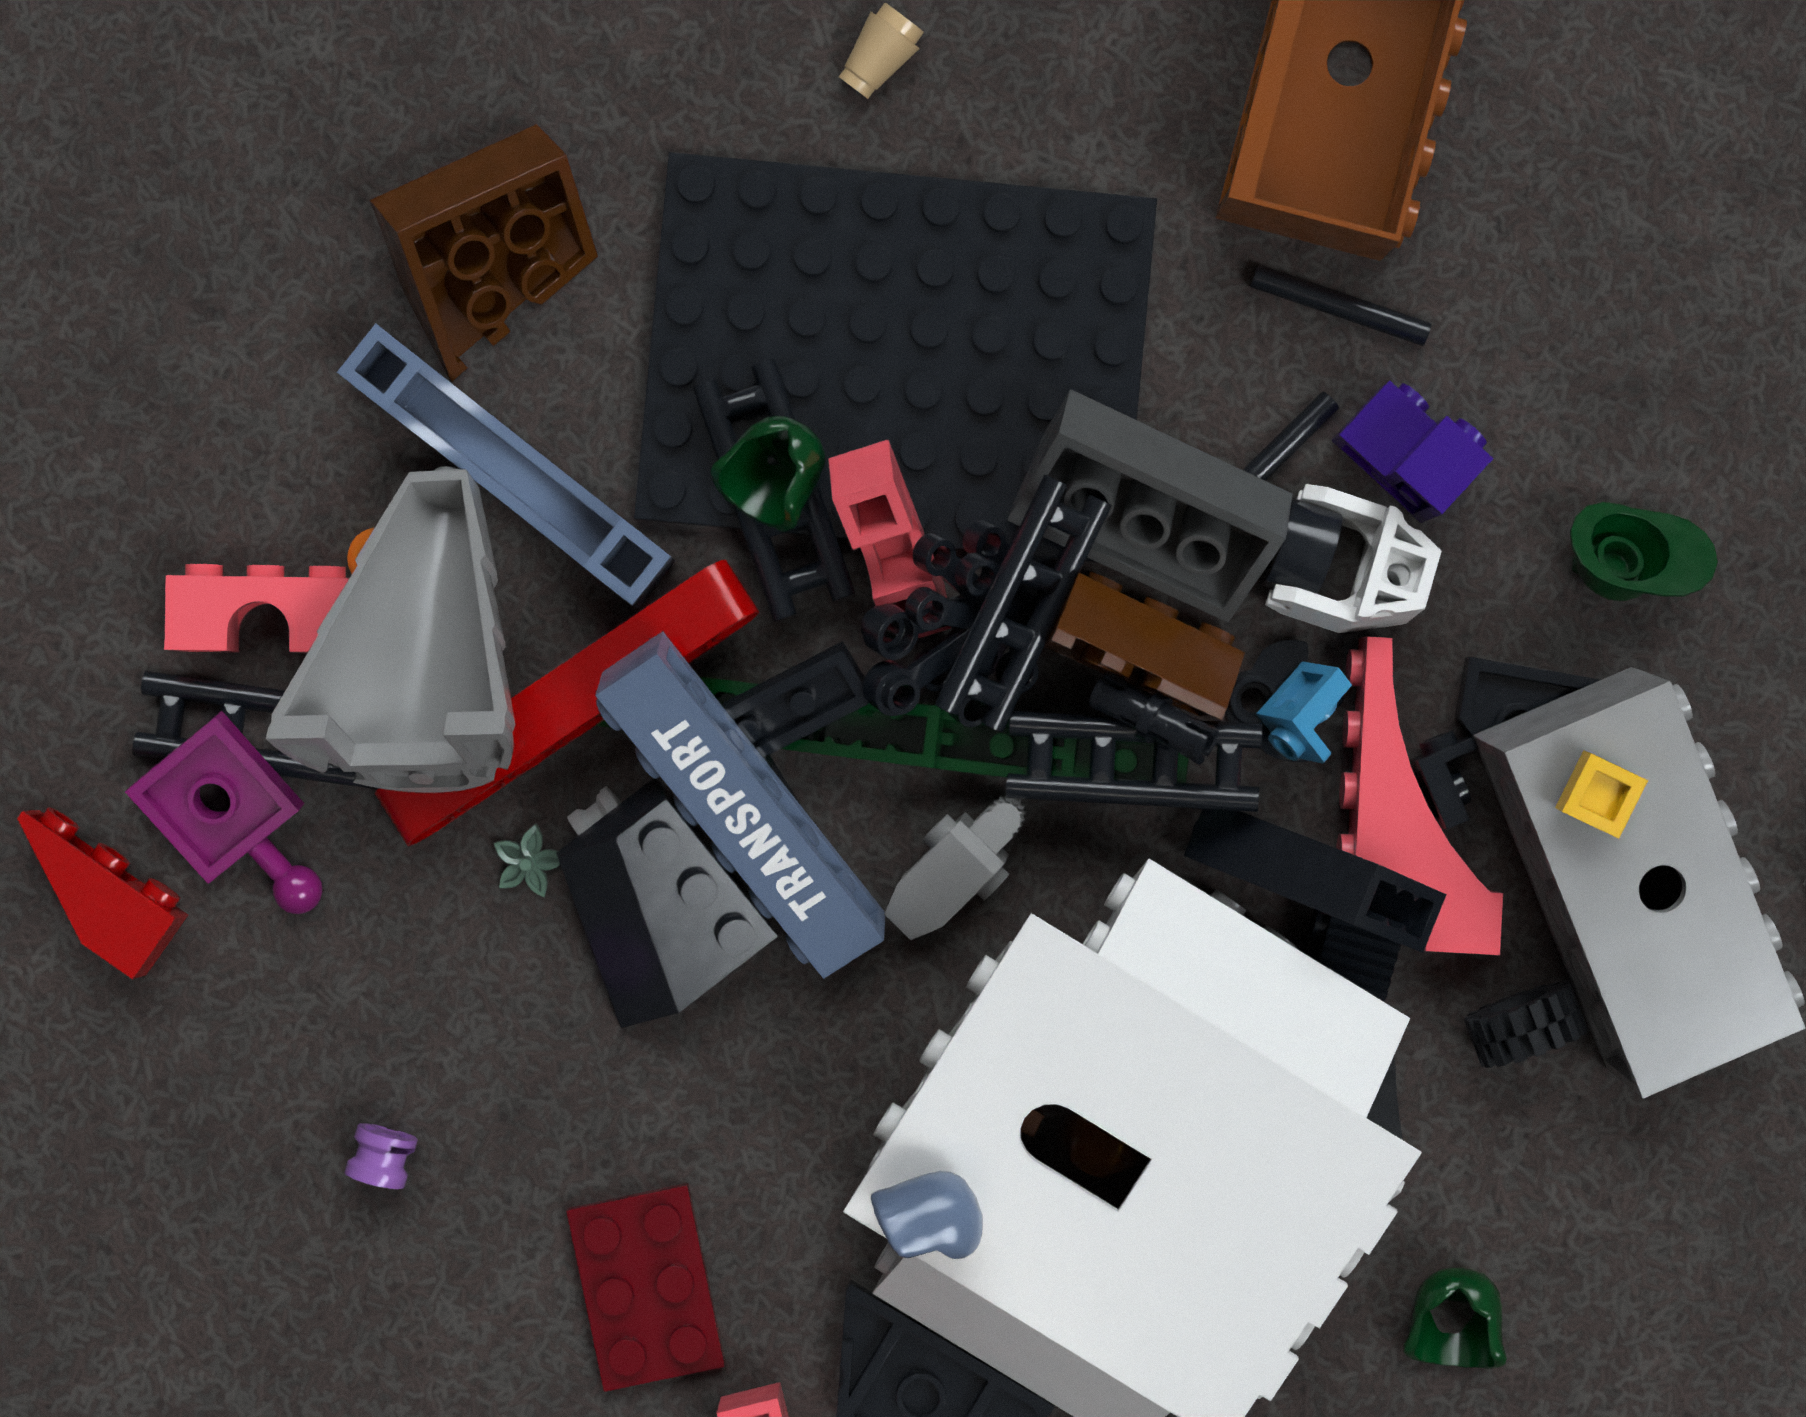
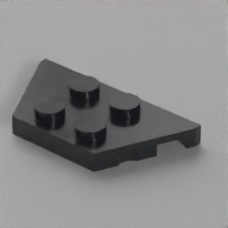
[836,1280,1055,1417]

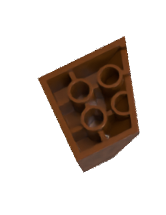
[1044,572,1245,721]

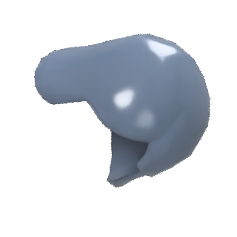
[870,1171,983,1259]

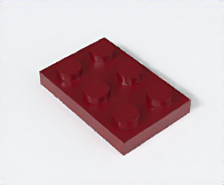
[566,1183,726,1392]

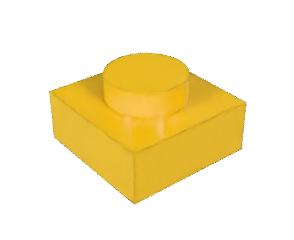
[1555,750,1648,839]

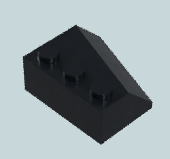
[556,778,778,1028]

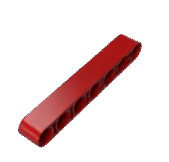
[374,559,759,846]

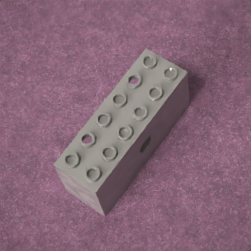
[1472,667,1806,1099]

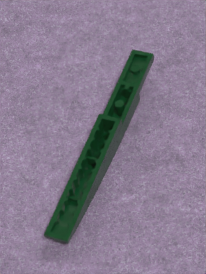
[596,677,1189,783]

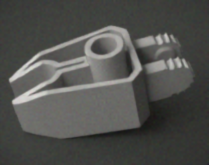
[884,795,1026,940]

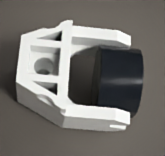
[1260,484,1442,633]

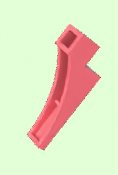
[1336,636,1503,955]

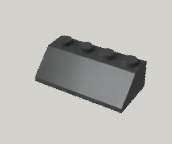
[1007,389,1293,622]

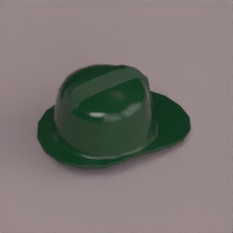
[1570,502,1718,601]

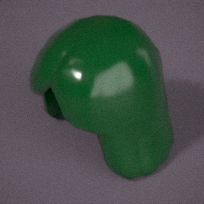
[710,416,825,531]
[1403,1268,1507,1369]

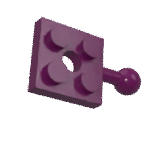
[125,711,323,914]

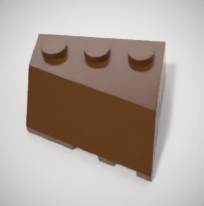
[370,124,598,382]

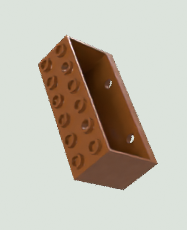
[1215,0,1467,261]

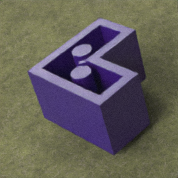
[1331,380,1494,523]

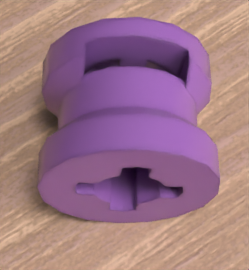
[344,1123,418,1189]

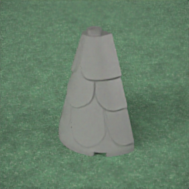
[266,466,516,793]

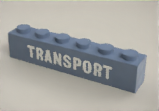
[595,631,885,979]

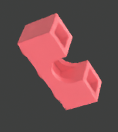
[828,440,951,638]
[164,564,349,653]

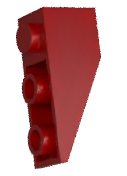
[17,807,188,980]

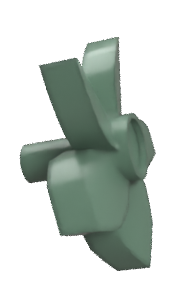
[494,823,560,897]

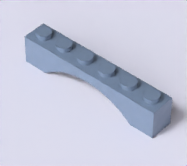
[337,323,676,608]

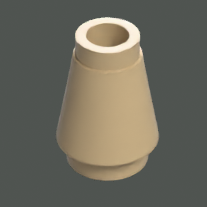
[839,3,924,99]

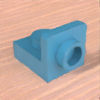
[1256,661,1352,764]

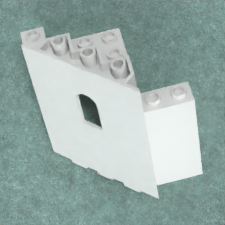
[843,859,1422,1417]

